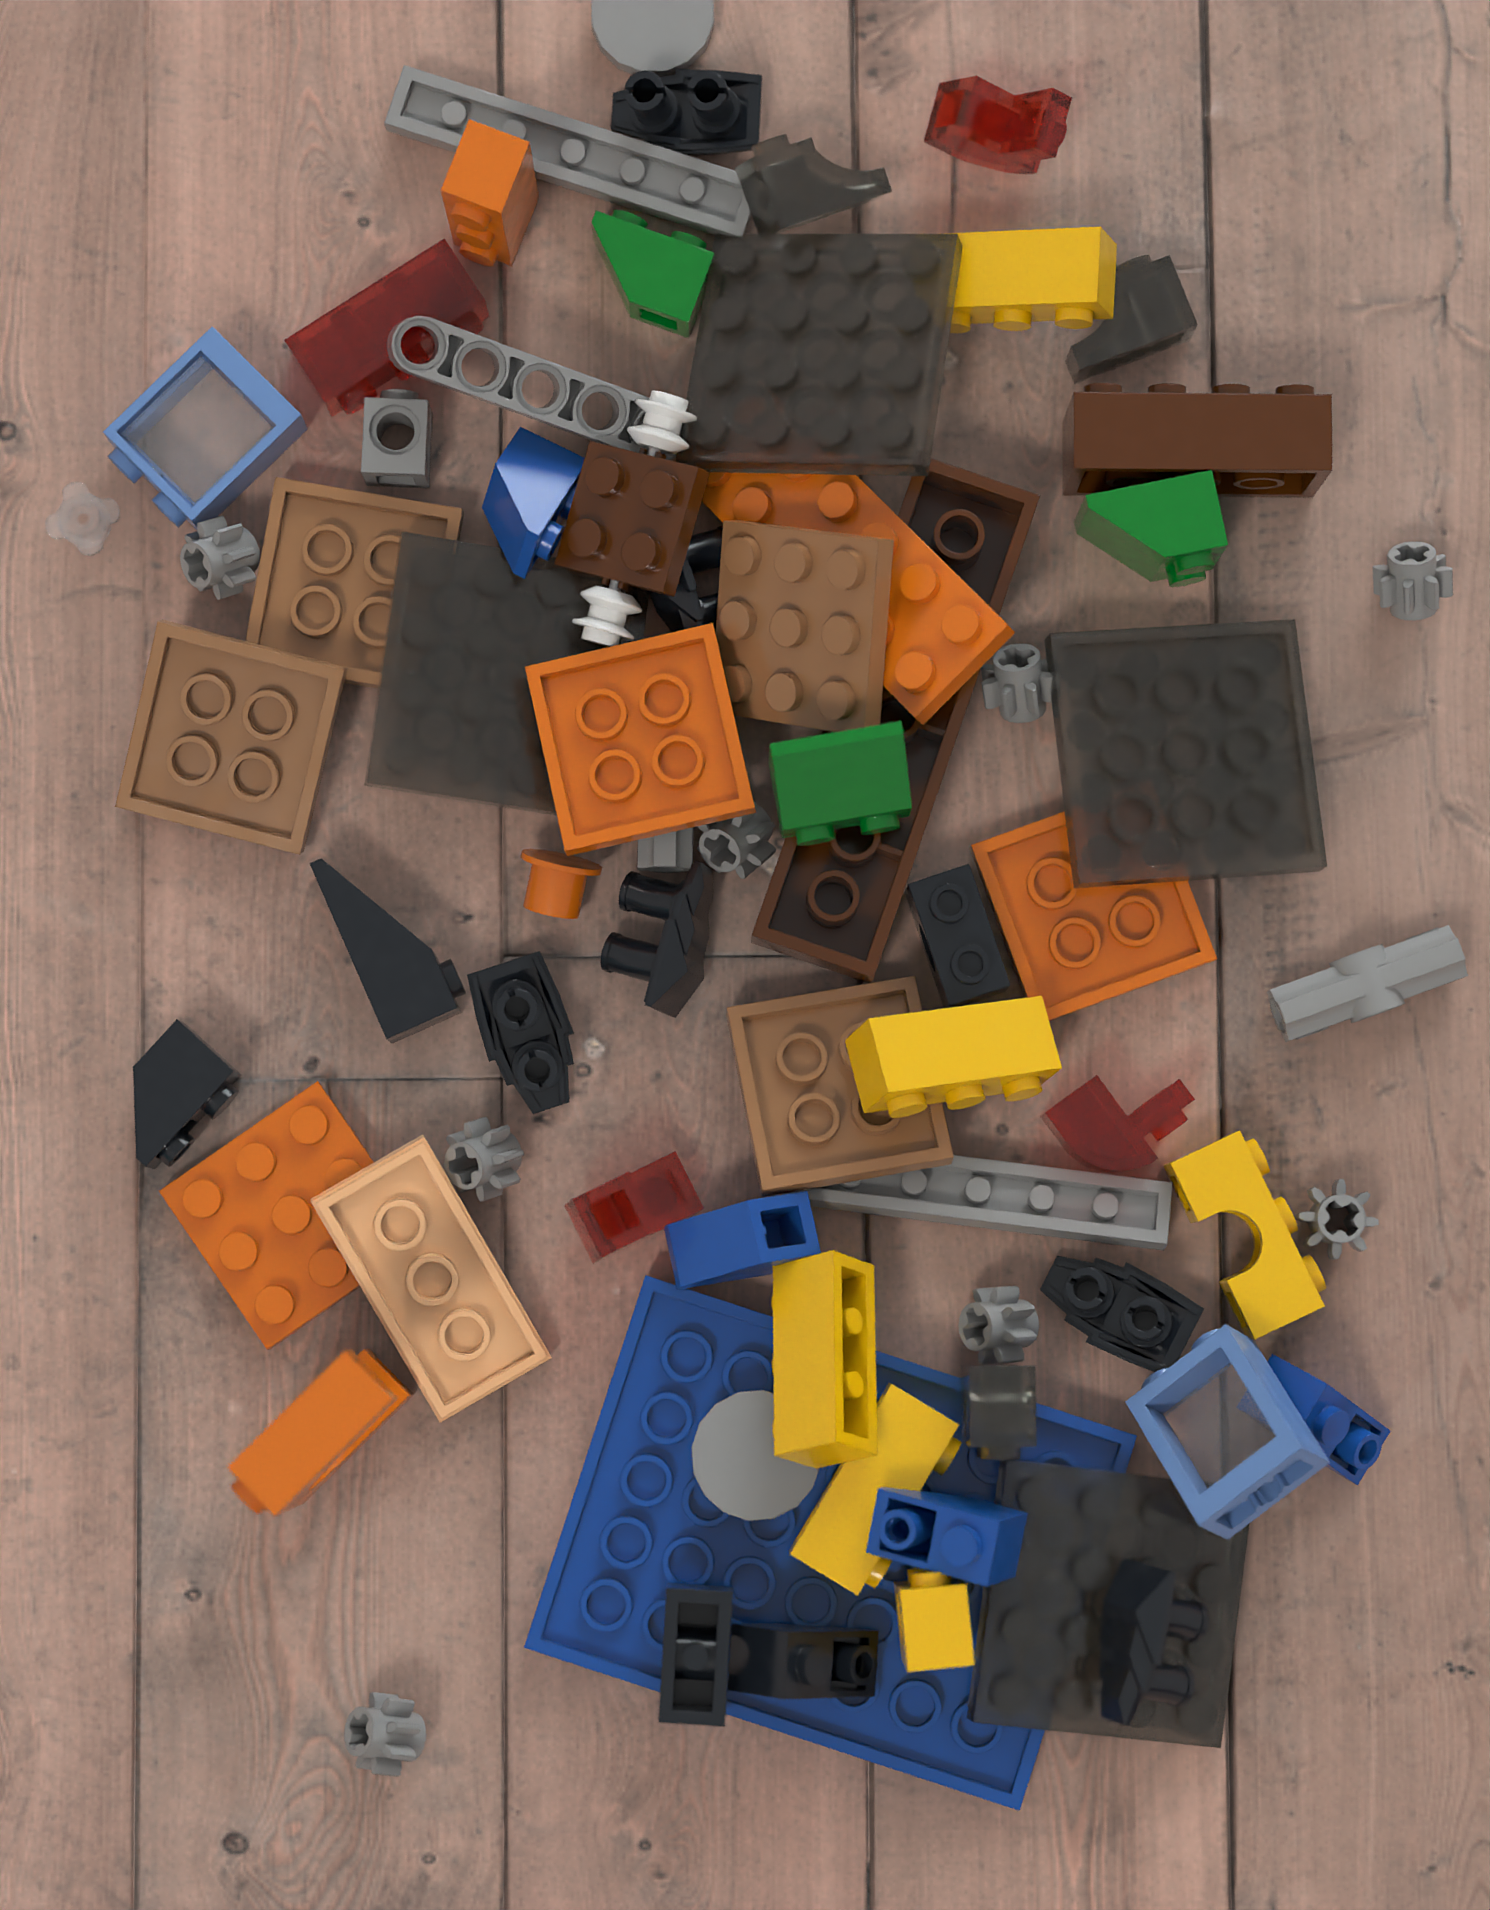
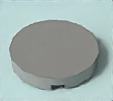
[591,0,714,77]
[691,1390,819,1521]

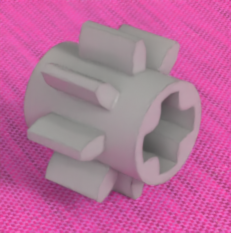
[180,516,260,600]
[1373,542,1453,621]
[981,644,1059,723]
[697,801,777,879]
[443,1117,524,1202]
[1295,1179,1379,1260]
[959,1286,1039,1365]
[344,1692,426,1776]

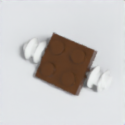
[554,390,710,647]

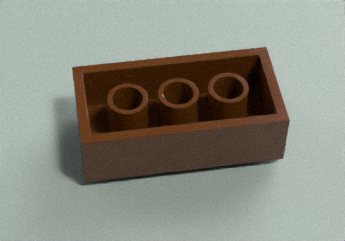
[1062,383,1332,498]

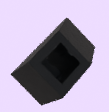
[133,1019,241,1169]
[728,1623,879,1699]

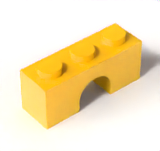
[1163,1130,1326,1340]

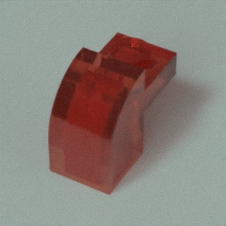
[923,75,1072,174]
[1040,1075,1195,1173]
[564,1151,704,1264]

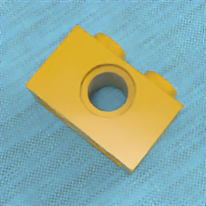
[894,1567,975,1672]

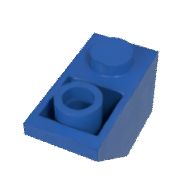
[482,427,585,579]
[664,1191,821,1290]
[1239,1354,1390,1486]
[866,1487,1028,1587]

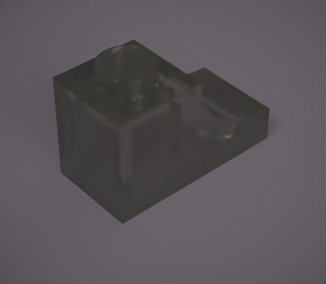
[735,134,892,240]
[1065,255,1198,384]

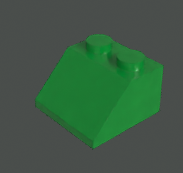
[1074,470,1228,587]
[768,721,912,846]

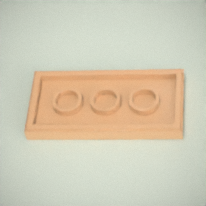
[311,1135,552,1423]

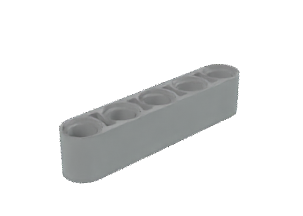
[386,315,689,460]

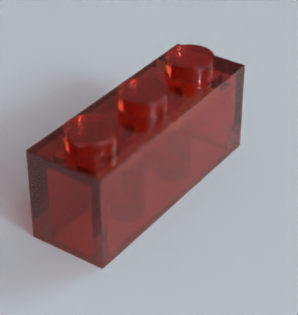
[284,239,489,417]

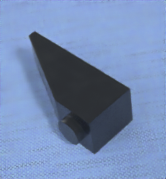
[309,858,466,1044]

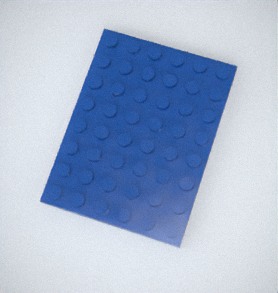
[524,1275,1137,1811]

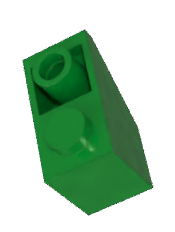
[591,210,715,338]

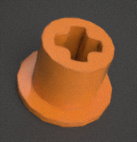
[520,849,602,919]

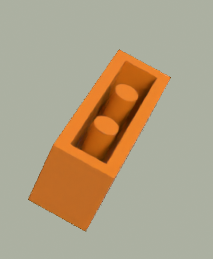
[440,119,539,267]

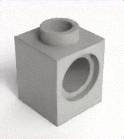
[361,389,433,488]

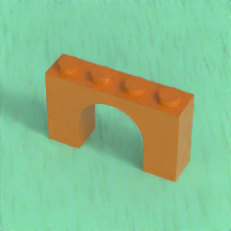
[227,1349,414,1516]

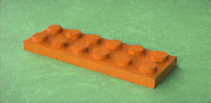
[683,383,1015,725]

